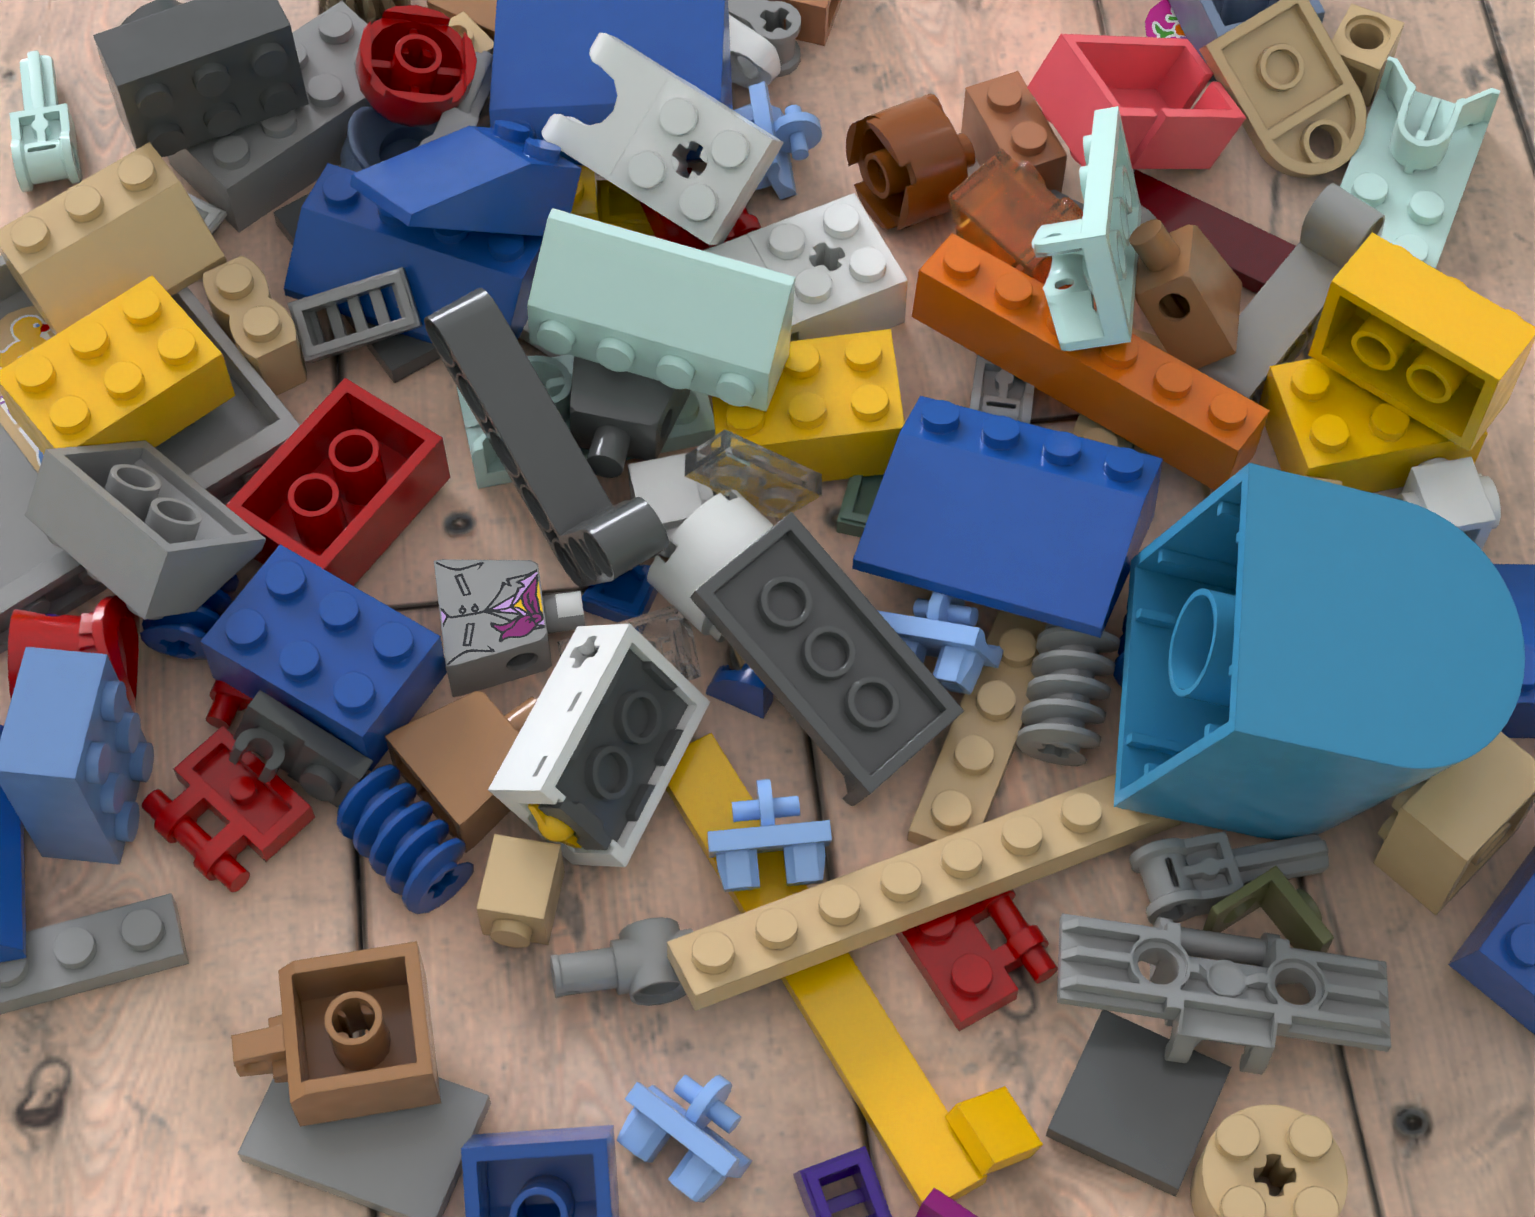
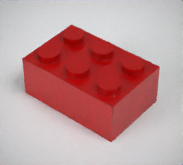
[226,378,451,586]

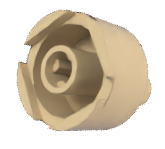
[1190,1104,1348,1217]

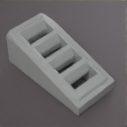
[287,267,422,363]

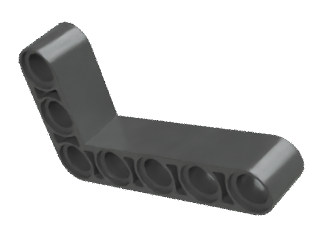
[424,287,669,587]

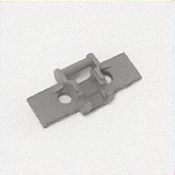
[1057,913,1391,1075]

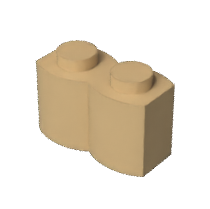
[203,255,307,396]

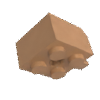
[231,941,441,1127]

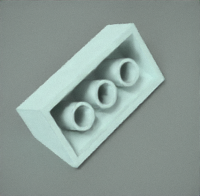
[527,208,796,411]

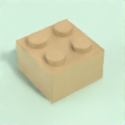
[1373,732,1535,915]

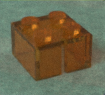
[948,148,1083,289]

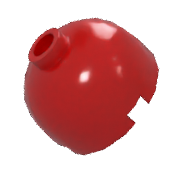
[355,5,477,127]

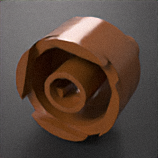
[846,93,976,230]

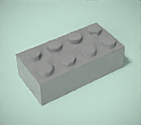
[168,1,372,232]

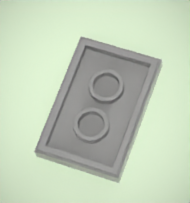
[238,1077,491,1217]

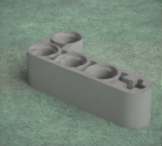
[1197,183,1385,404]

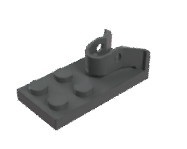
[690,512,964,806]

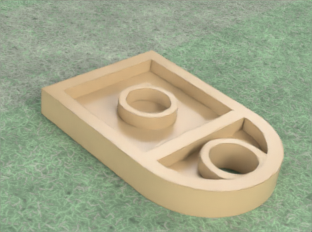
[1199,0,1367,178]

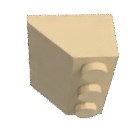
[0,142,227,335]

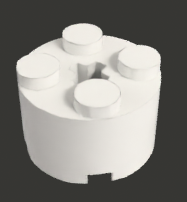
[647,490,774,643]

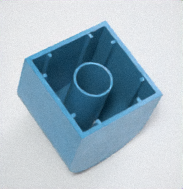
[1114,463,1525,840]

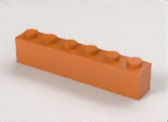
[912,233,1270,490]

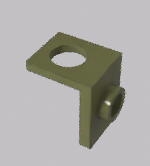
[1203,866,1334,953]

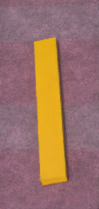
[666,733,988,1208]

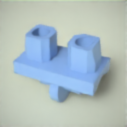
[734,81,822,200]
[877,592,1004,695]
[707,779,832,892]
[616,1075,752,1202]

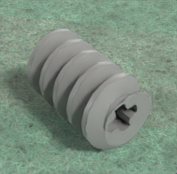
[1016,624,1121,766]

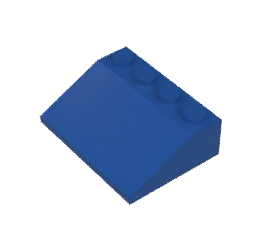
[489,0,733,167]
[852,396,1163,638]

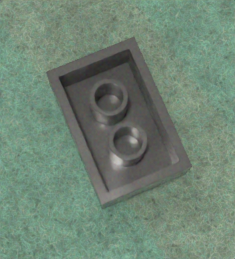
[93,0,309,157]

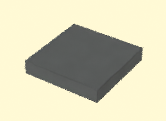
[1046,1010,1231,1197]

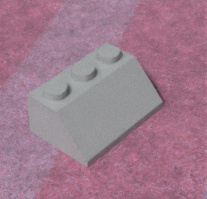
[25,440,266,620]

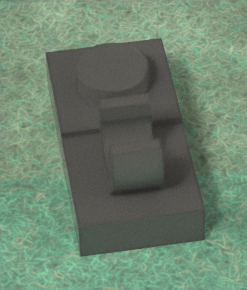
[229,690,373,807]

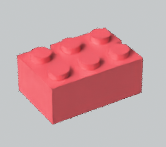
[1027,34,1246,169]

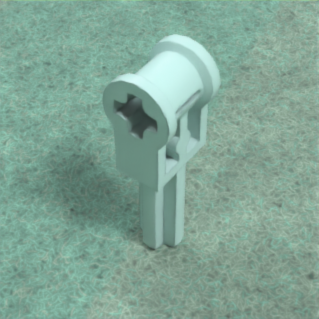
[9,50,82,192]

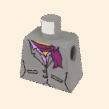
[434,559,585,697]

